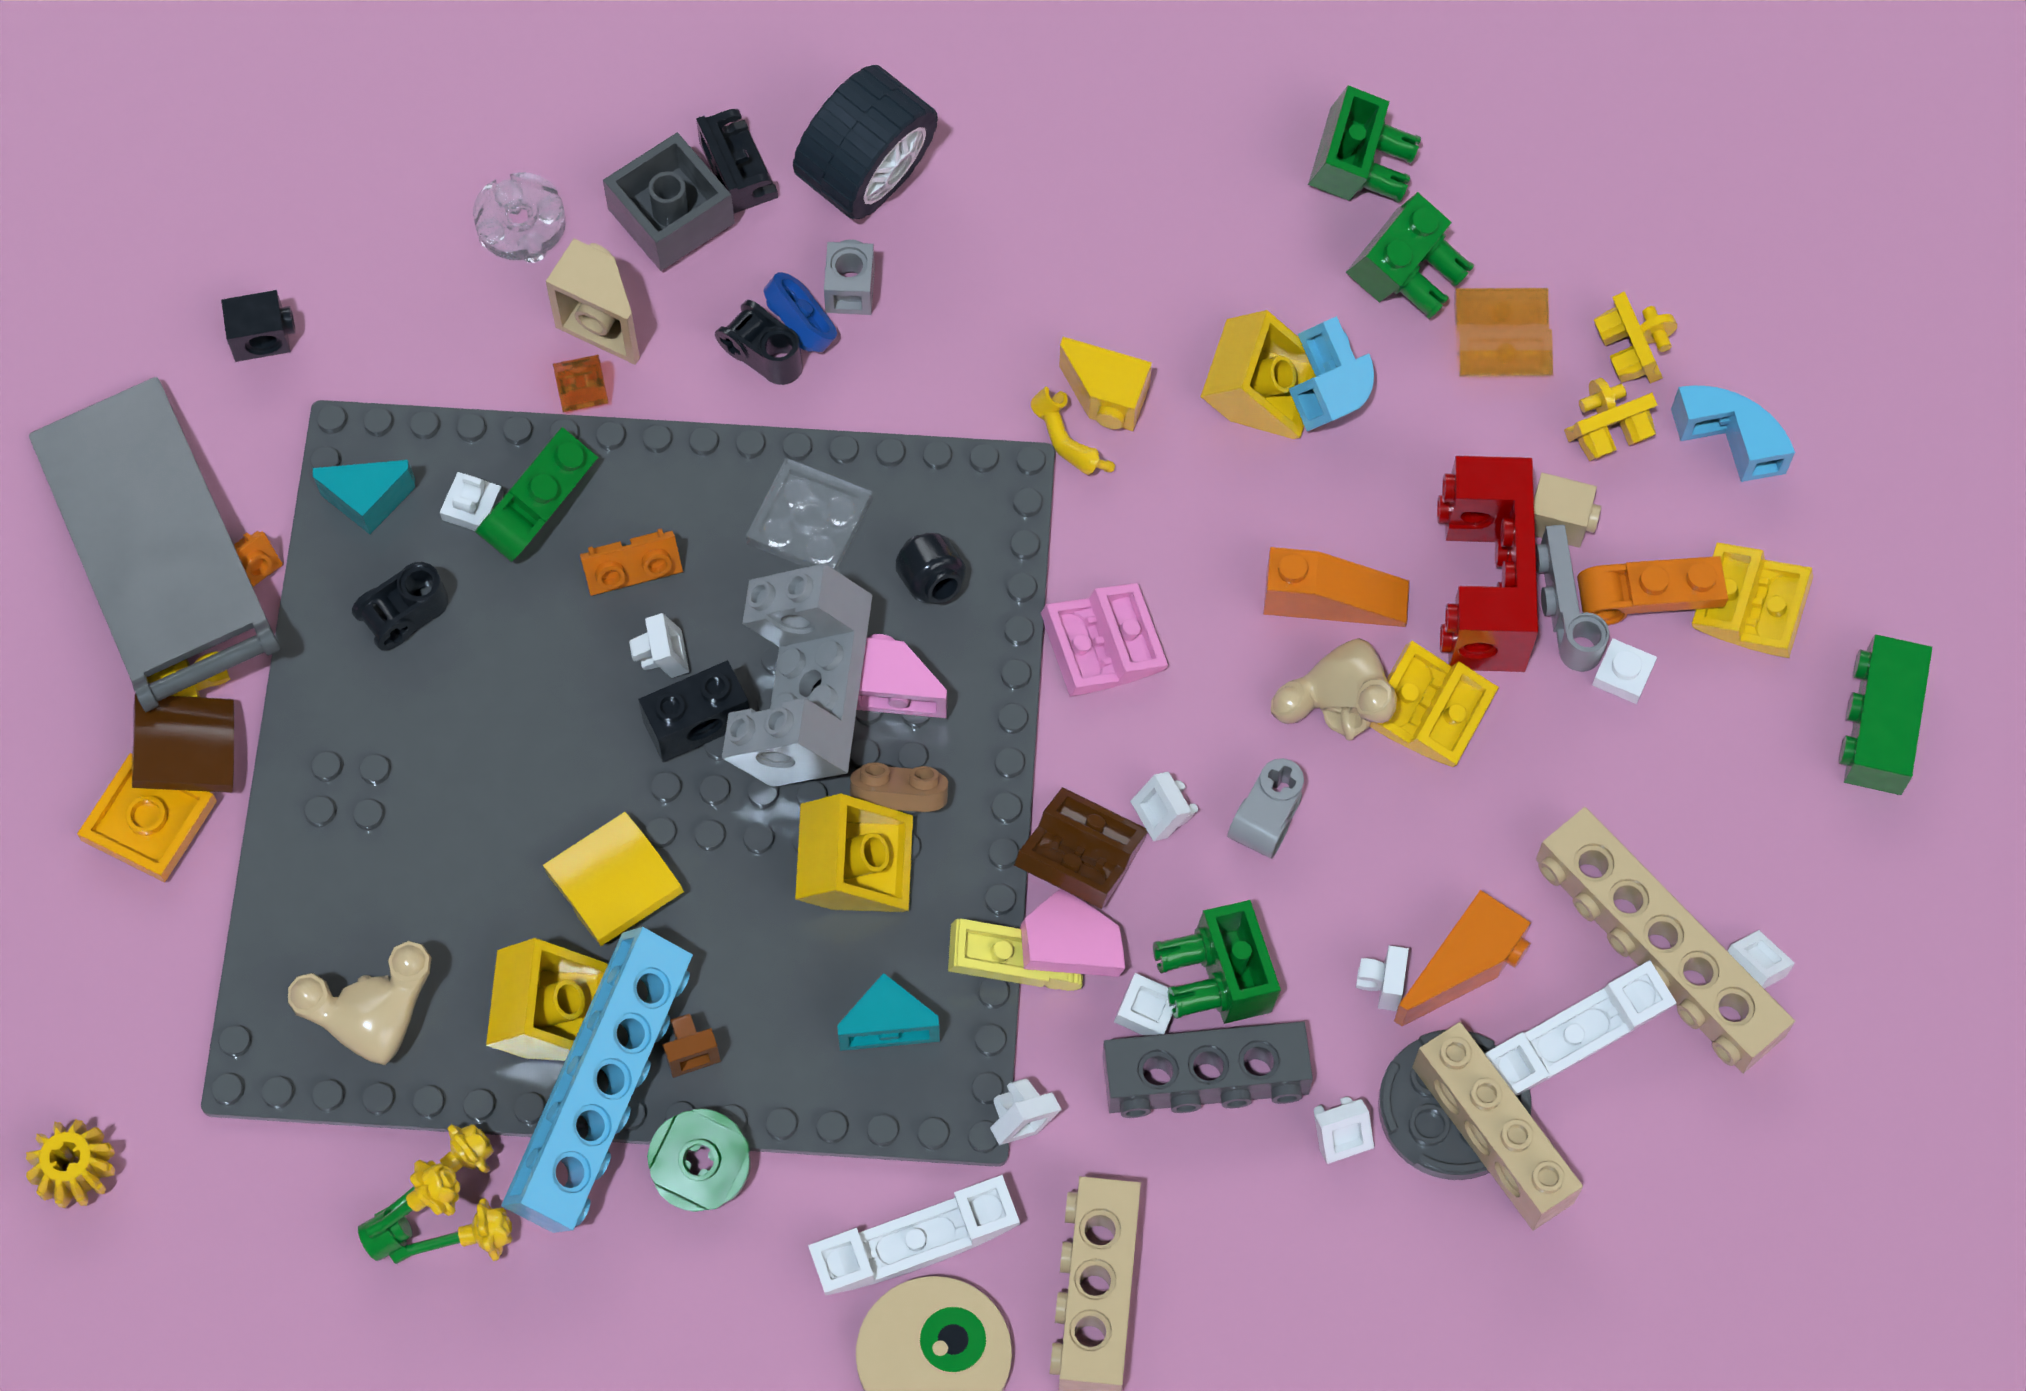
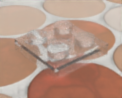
[746,458,873,571]

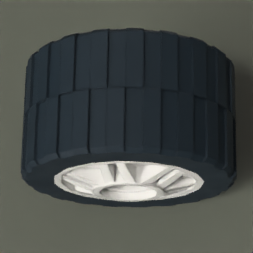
[793,65,938,220]

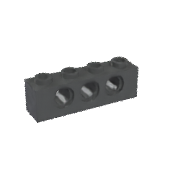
[1102,1021,1313,1118]

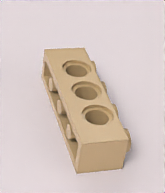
[1412,1022,1583,1231]
[1050,1176,1141,1391]

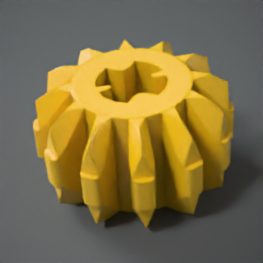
[26,1119,115,1209]

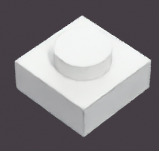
[1592,638,1657,704]
[1727,930,1795,989]
[1114,973,1176,1036]

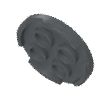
[1378,1030,1531,1180]

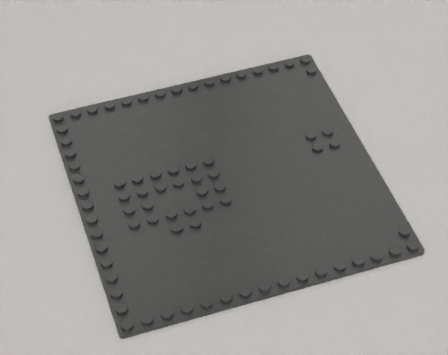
[201,400,1055,1167]

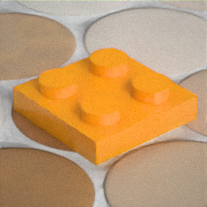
[77,753,217,883]

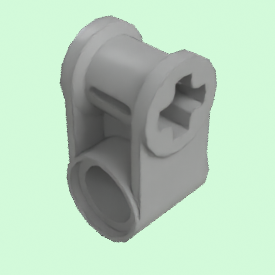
[1227,758,1304,859]

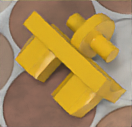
[1594,291,1678,384]
[1564,378,1658,461]

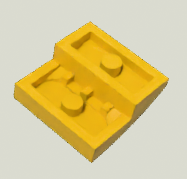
[1692,542,1813,658]
[1369,641,1499,767]
[543,812,684,946]

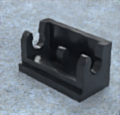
[696,109,778,213]

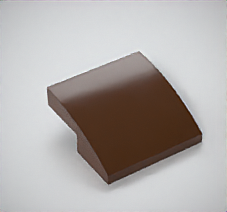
[132,694,234,793]
[1014,787,1148,909]

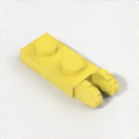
[948,918,1083,991]

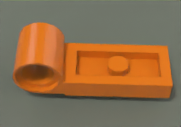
[1577,556,1728,626]

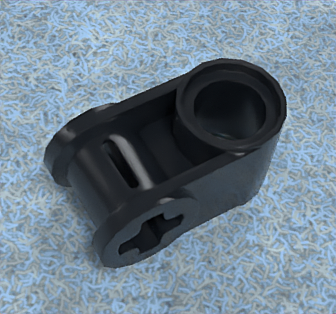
[715,300,803,385]
[352,562,448,651]

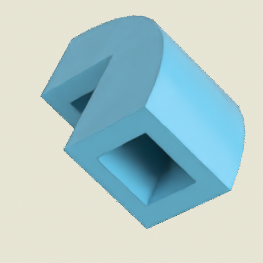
[1671,386,1795,482]

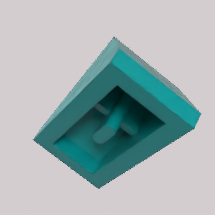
[313,460,415,534]
[837,973,940,1051]

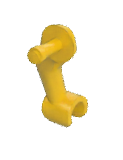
[1030,386,1115,475]

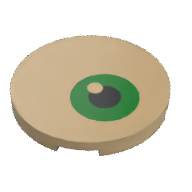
[856,1276,1012,1391]

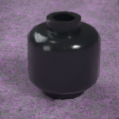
[895,533,966,603]

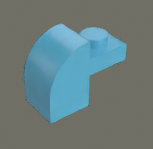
[1289,316,1374,431]

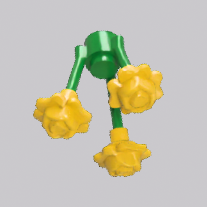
[358,1124,513,1264]

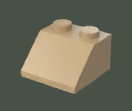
[545,238,640,365]

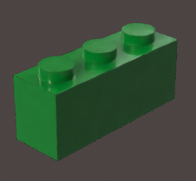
[1839,634,1933,795]

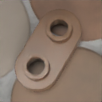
[850,763,949,812]

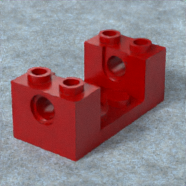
[1437,456,1538,672]

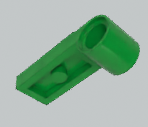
[474,427,598,562]

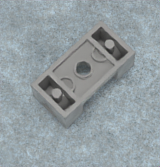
[722,563,872,787]

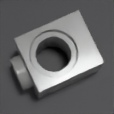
[824,240,875,315]

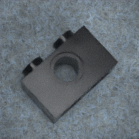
[638,660,749,762]

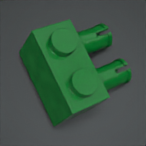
[1308,85,1421,203]
[1346,192,1474,319]
[1153,900,1281,1024]

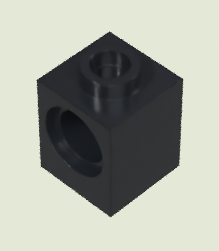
[221,290,296,362]

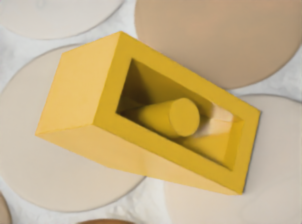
[1059,337,1152,431]

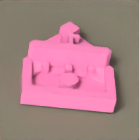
[1019,889,1125,977]

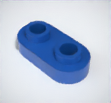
[764,272,837,352]

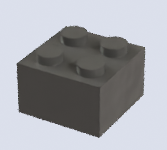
[603,132,735,271]

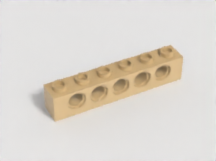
[1536,807,1795,1074]

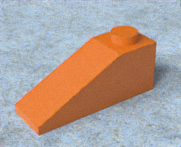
[1263,547,1409,627]
[1394,890,1531,1026]

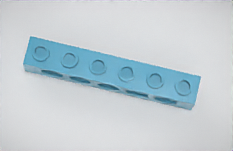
[501,927,693,1233]

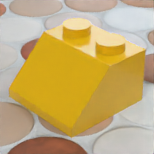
[1200,310,1316,439]
[795,793,913,912]
[486,938,608,1061]

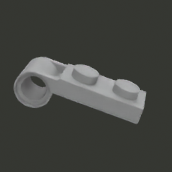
[1535,525,1609,672]

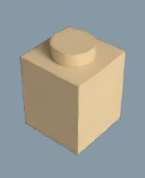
[1534,472,1601,548]

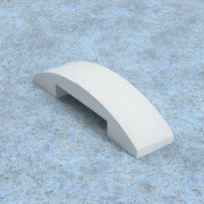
[1484,960,1677,1096]
[808,1175,1020,1295]

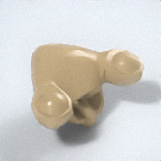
[1271,638,1397,741]
[288,941,431,1065]

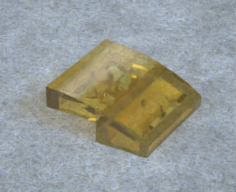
[1454,288,1553,377]

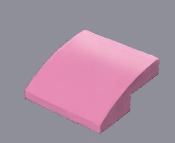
[1041,583,1168,697]

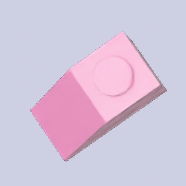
[857,634,947,718]

